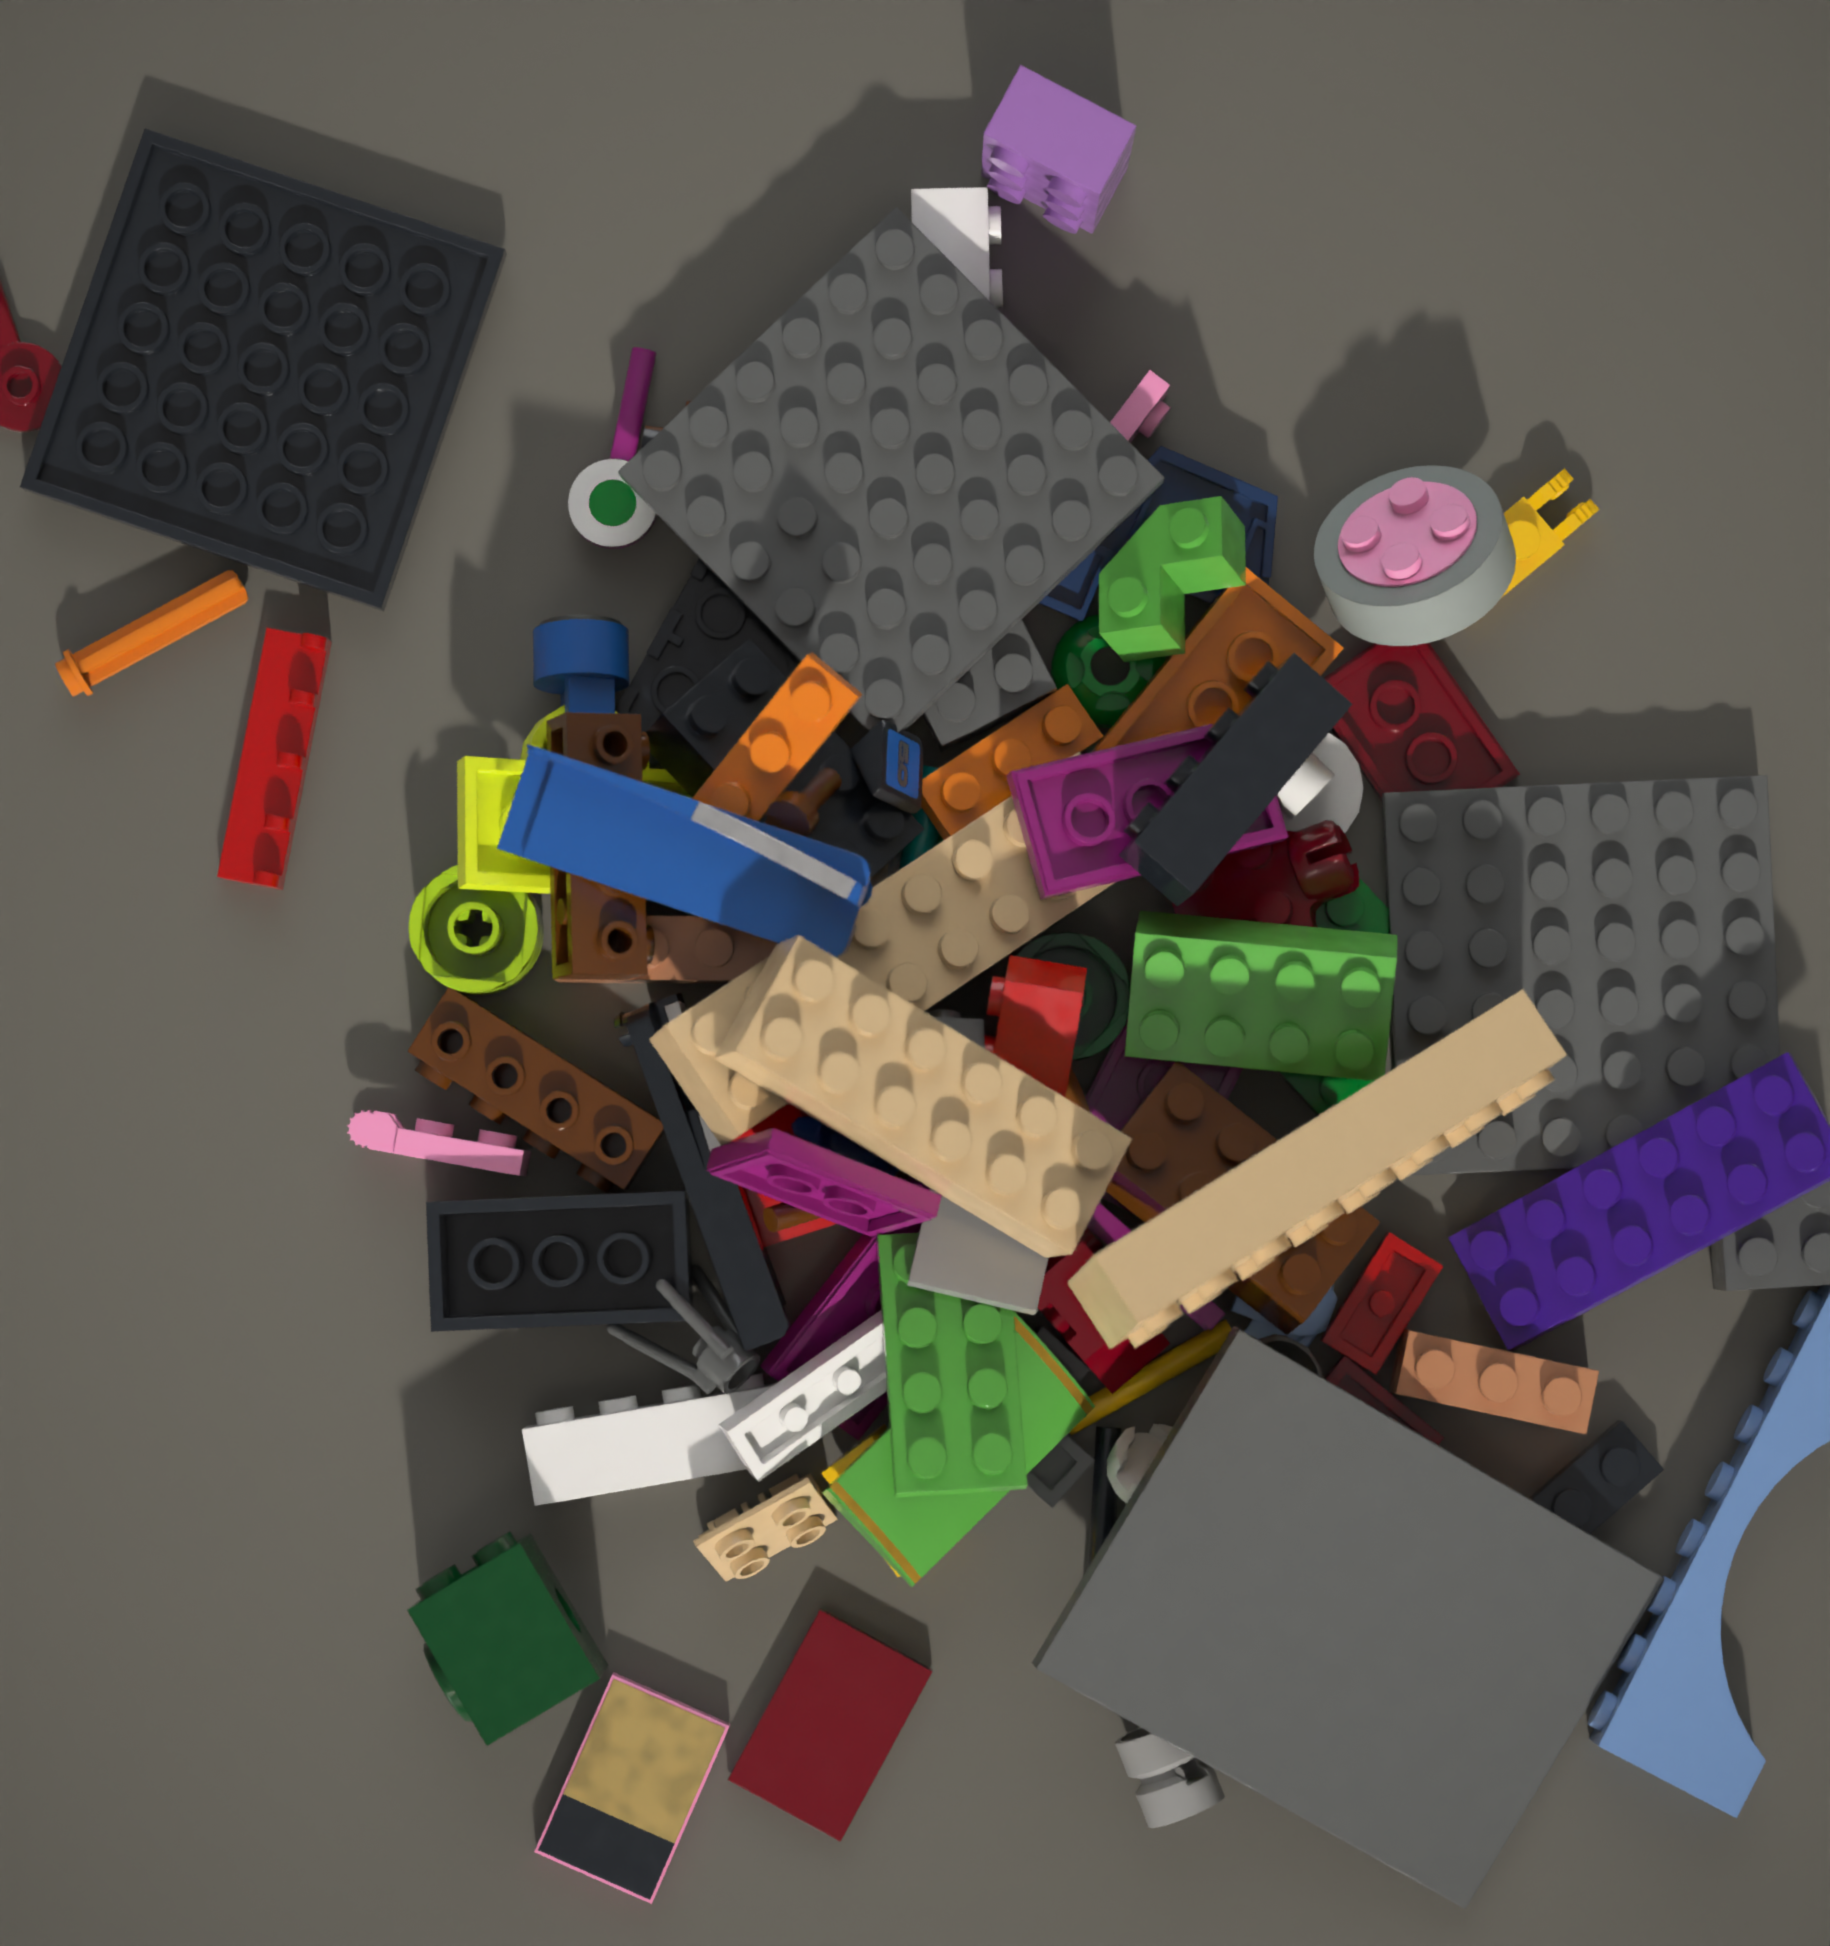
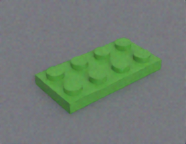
[876,1233,1027,1497]

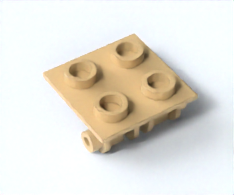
[693,1473,838,1582]

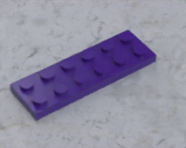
[1448,1052,1830,1351]

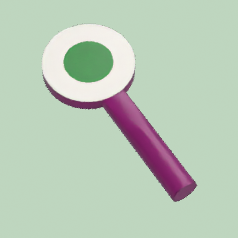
[568,347,657,549]

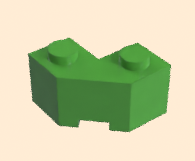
[1099,496,1246,662]

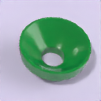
[1051,614,1165,729]

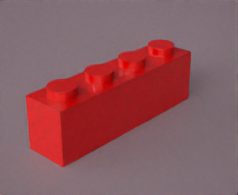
[984,955,1087,1098]

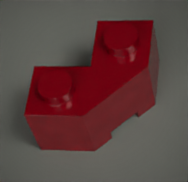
[1037,1226,1170,1394]

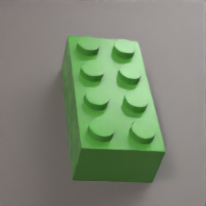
[1125,911,1398,1081]

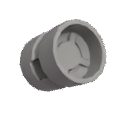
[1115,1727,1225,1828]

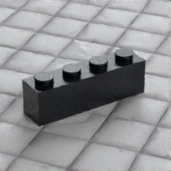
[1119,653,1352,906]

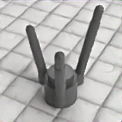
[607,1265,761,1394]

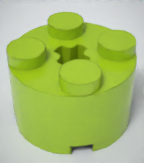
[409,865,544,995]

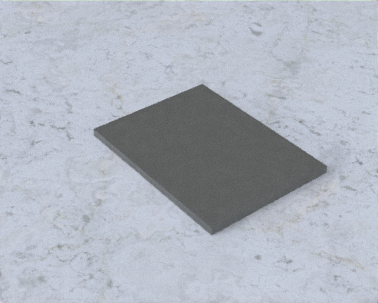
[1032,1326,1664,1909]

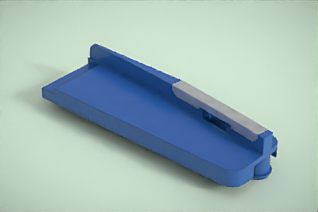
[497,744,872,958]

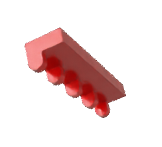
[217,628,332,890]

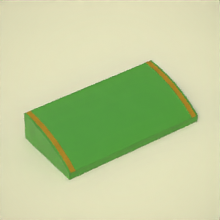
[821,1311,1096,1587]

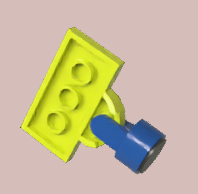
[457,615,692,894]

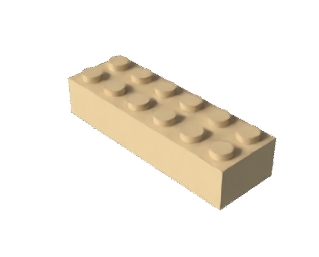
[714,935,1132,1258]

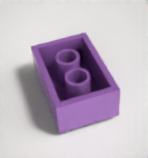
[981,65,1136,234]

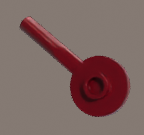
[0,280,62,432]

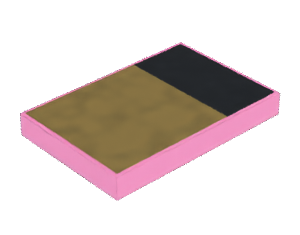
[534,1672,730,1904]

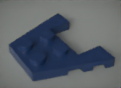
[1039,446,1278,621]

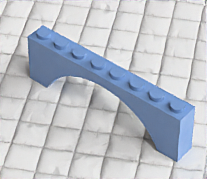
[1588,1285,1830,1818]

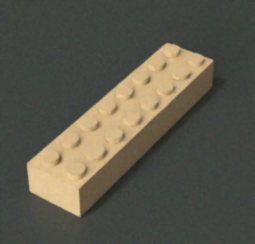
[649,751,1116,1145]
[1067,989,1567,1349]

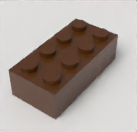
[1105,1061,1380,1335]

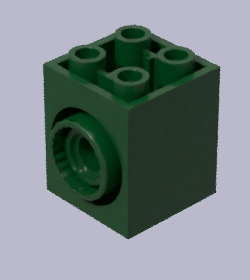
[407,1531,608,1746]

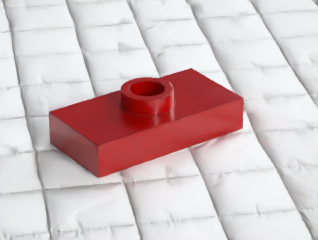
[1320,1232,1444,1375]

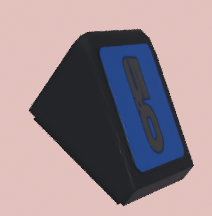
[850,720,923,815]

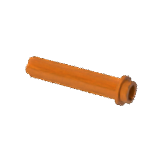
[55,570,249,697]

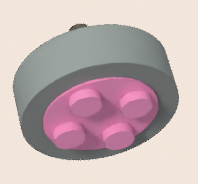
[1314,465,1516,646]

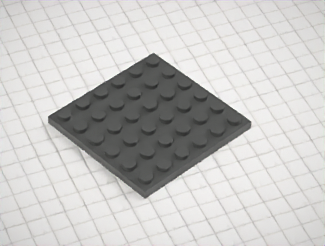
[618,207,1164,732]
[1382,775,1780,1176]

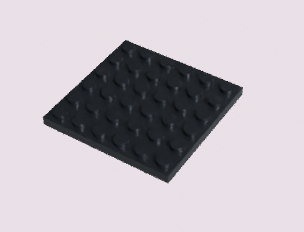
[20,128,507,612]

